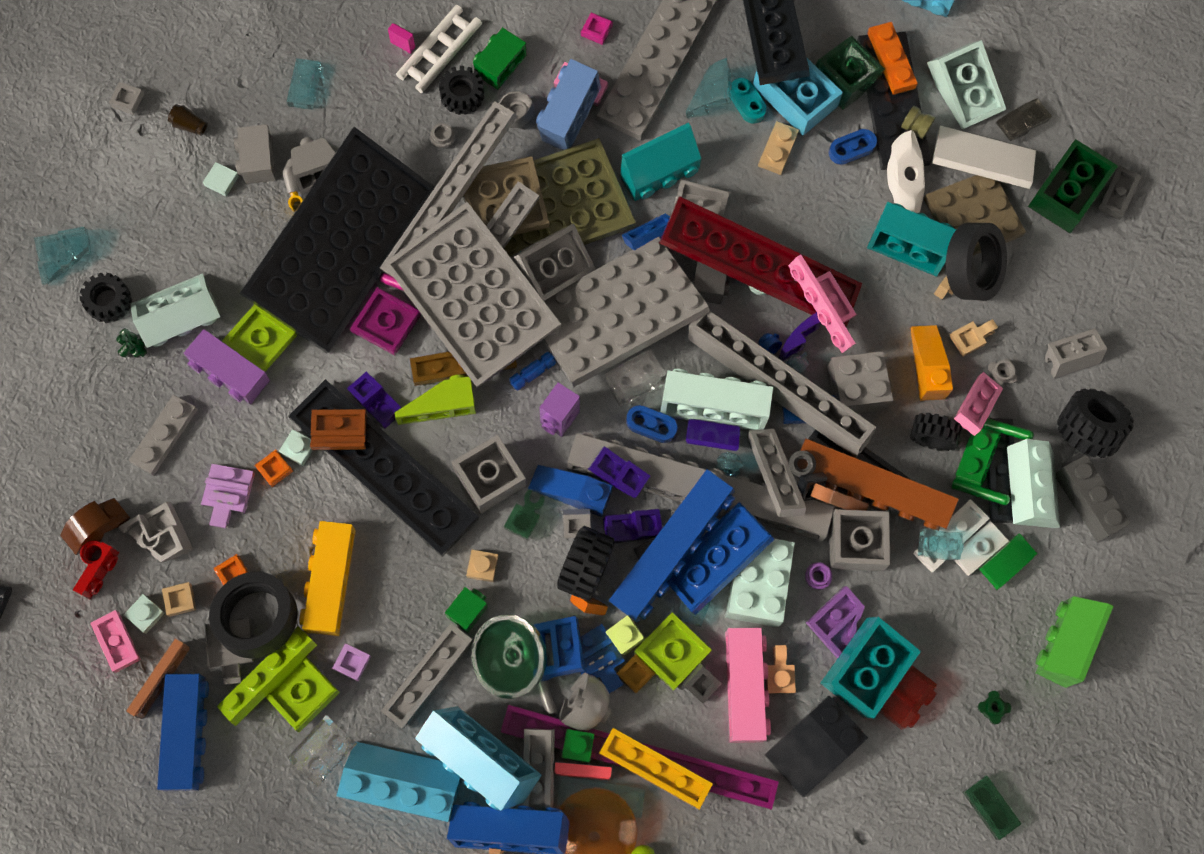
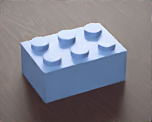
[536,59,601,150]

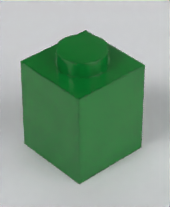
[445,587,488,633]

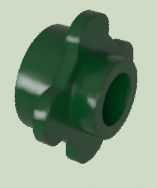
[978,691,1011,725]

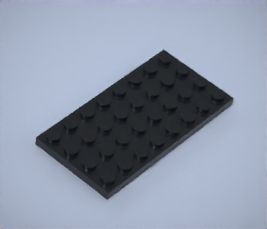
[239,127,435,354]

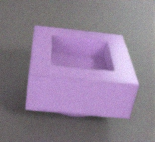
[332,643,371,681]

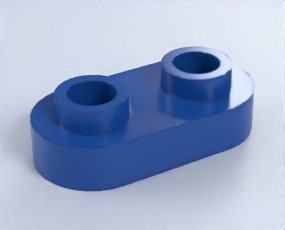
[829,129,877,165]
[626,405,677,443]

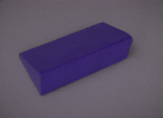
[686,419,740,451]

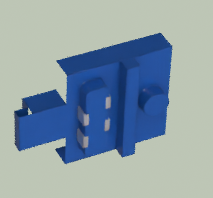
[580,624,625,694]

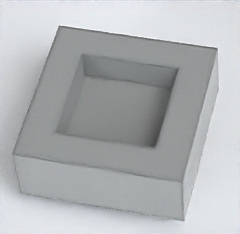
[109,82,145,115]
[563,509,591,538]

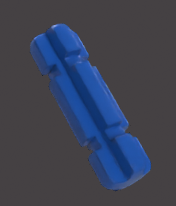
[509,352,556,390]

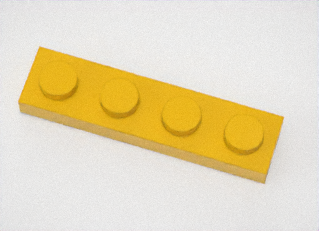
[599,728,713,810]

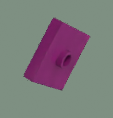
[350,287,422,356]

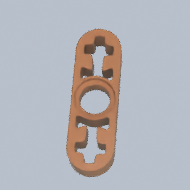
[810,483,869,511]

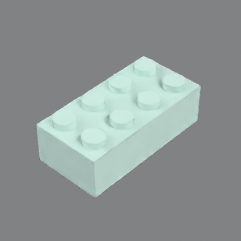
[660,369,773,430]

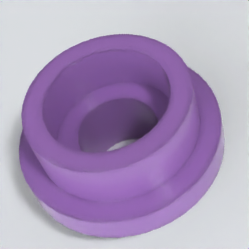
[805,562,832,590]

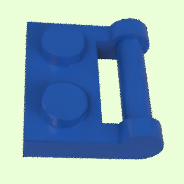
[530,616,584,681]

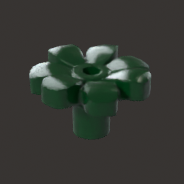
[116,328,147,358]

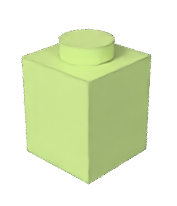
[606,615,646,656]

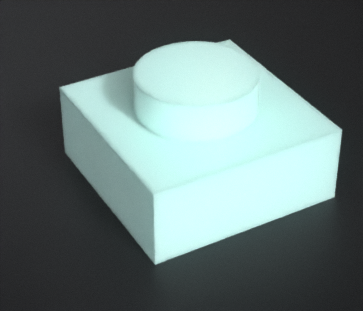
[278,429,313,466]
[124,594,165,634]

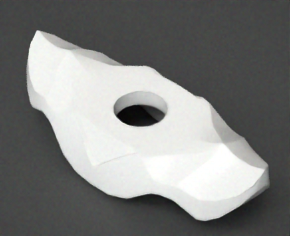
[887,130,925,213]

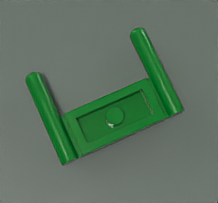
[952,418,1034,505]

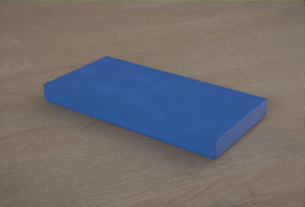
[668,502,775,615]

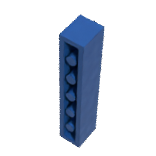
[609,469,735,622]

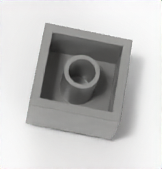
[827,351,893,414]
[452,434,527,514]
[830,509,890,571]

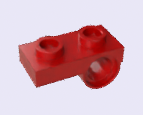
[73,541,120,600]

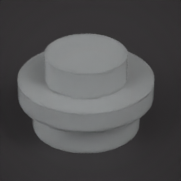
[430,123,455,148]

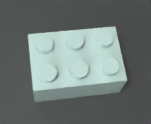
[725,539,795,627]

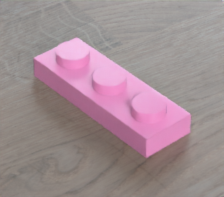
[954,372,1003,436]

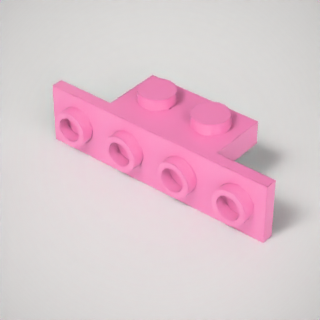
[788,255,857,353]

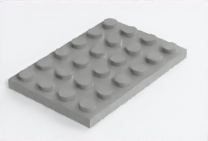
[383,202,562,388]
[543,237,710,387]

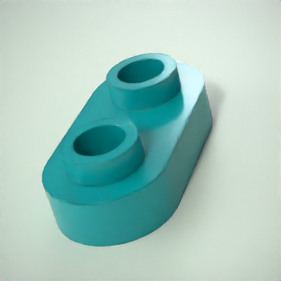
[729,78,767,124]

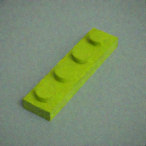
[217,626,317,726]

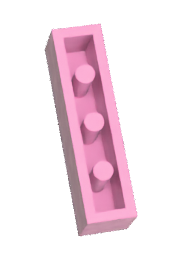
[725,628,771,743]

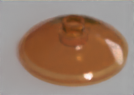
[559,788,637,854]

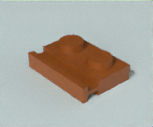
[310,409,367,450]

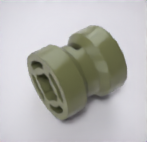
[901,106,936,140]

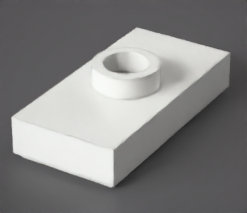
[950,521,1009,576]

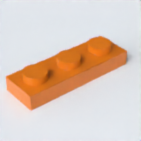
[867,22,918,95]

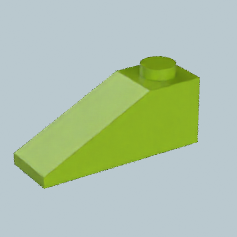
[395,375,476,425]

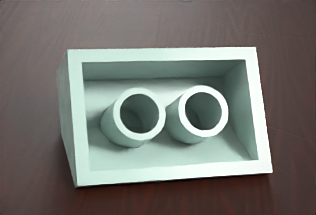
[130,273,220,348]
[1007,439,1060,528]

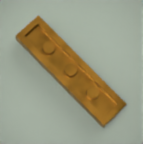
[410,351,517,386]

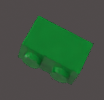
[473,27,527,90]

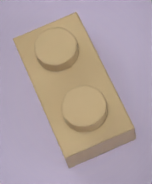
[758,121,799,175]

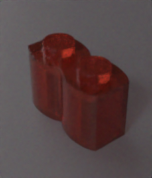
[879,665,937,730]

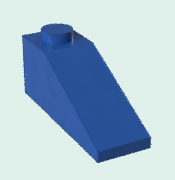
[528,465,612,517]

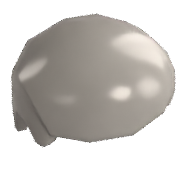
[499,91,534,128]

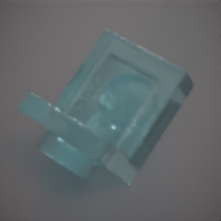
[918,528,964,561]

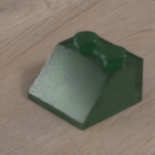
[815,35,885,110]

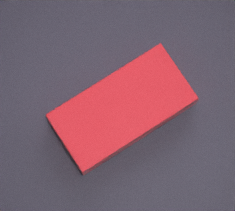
[554,762,612,780]

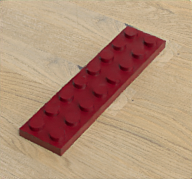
[659,196,863,327]

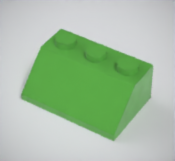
[1035,596,1114,688]

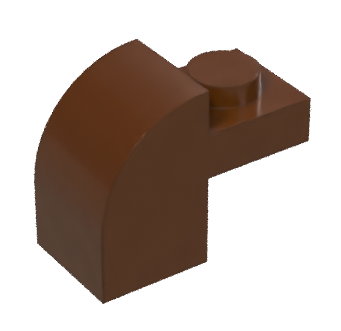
[60,498,130,555]

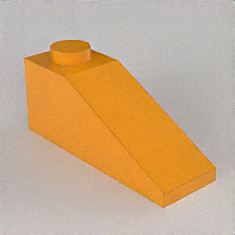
[910,325,953,401]

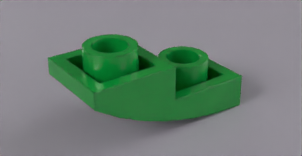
[979,533,1038,590]

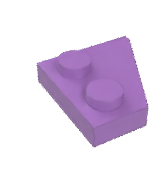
[806,586,865,659]

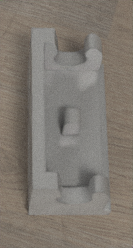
[674,179,730,217]
[1045,328,1107,379]

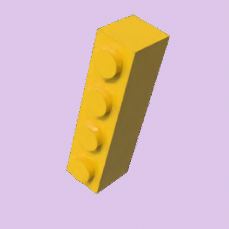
[299,521,356,636]

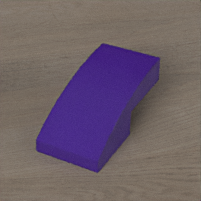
[778,312,821,361]
[347,371,402,429]
[588,446,650,498]
[603,509,662,543]

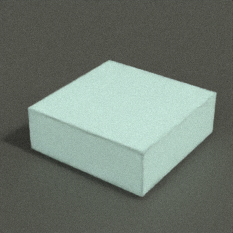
[203,162,239,196]

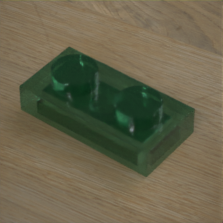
[962,776,1022,840]

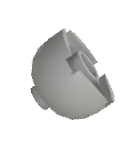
[559,673,611,730]

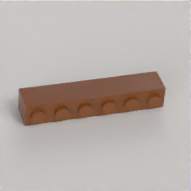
[798,438,959,531]

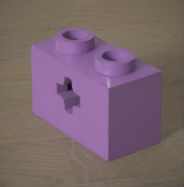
[539,382,580,437]

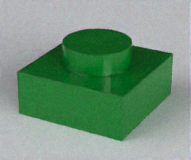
[562,729,594,763]

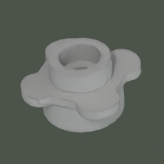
[988,359,1017,386]

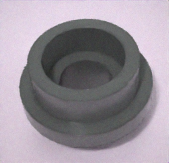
[789,451,816,477]

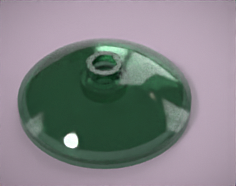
[471,614,547,699]

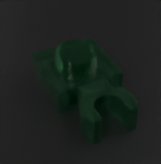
[504,489,545,541]

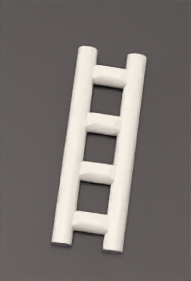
[396,5,482,93]

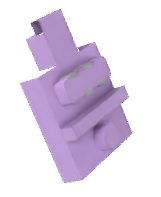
[201,464,255,529]

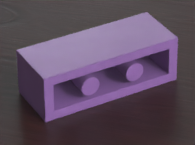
[184,329,270,405]

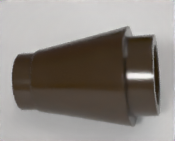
[168,104,208,136]

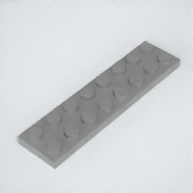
[597,0,718,140]

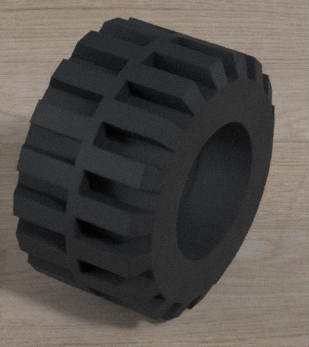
[1057,388,1134,458]
[557,526,615,601]

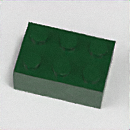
[1028,139,1118,234]

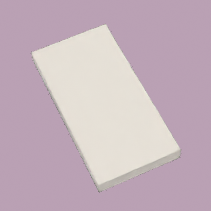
[932,125,1036,189]

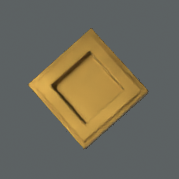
[617,654,655,694]

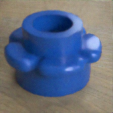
[758,333,782,355]

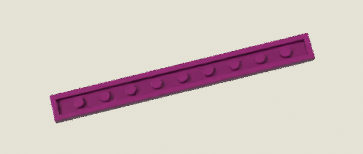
[501,705,779,810]

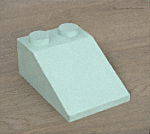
[927,40,1006,129]

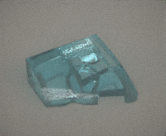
[686,58,732,118]
[34,227,91,285]

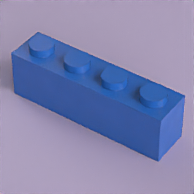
[157,674,209,791]
[447,802,570,854]

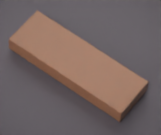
[126,638,190,719]

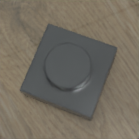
[682,663,722,703]

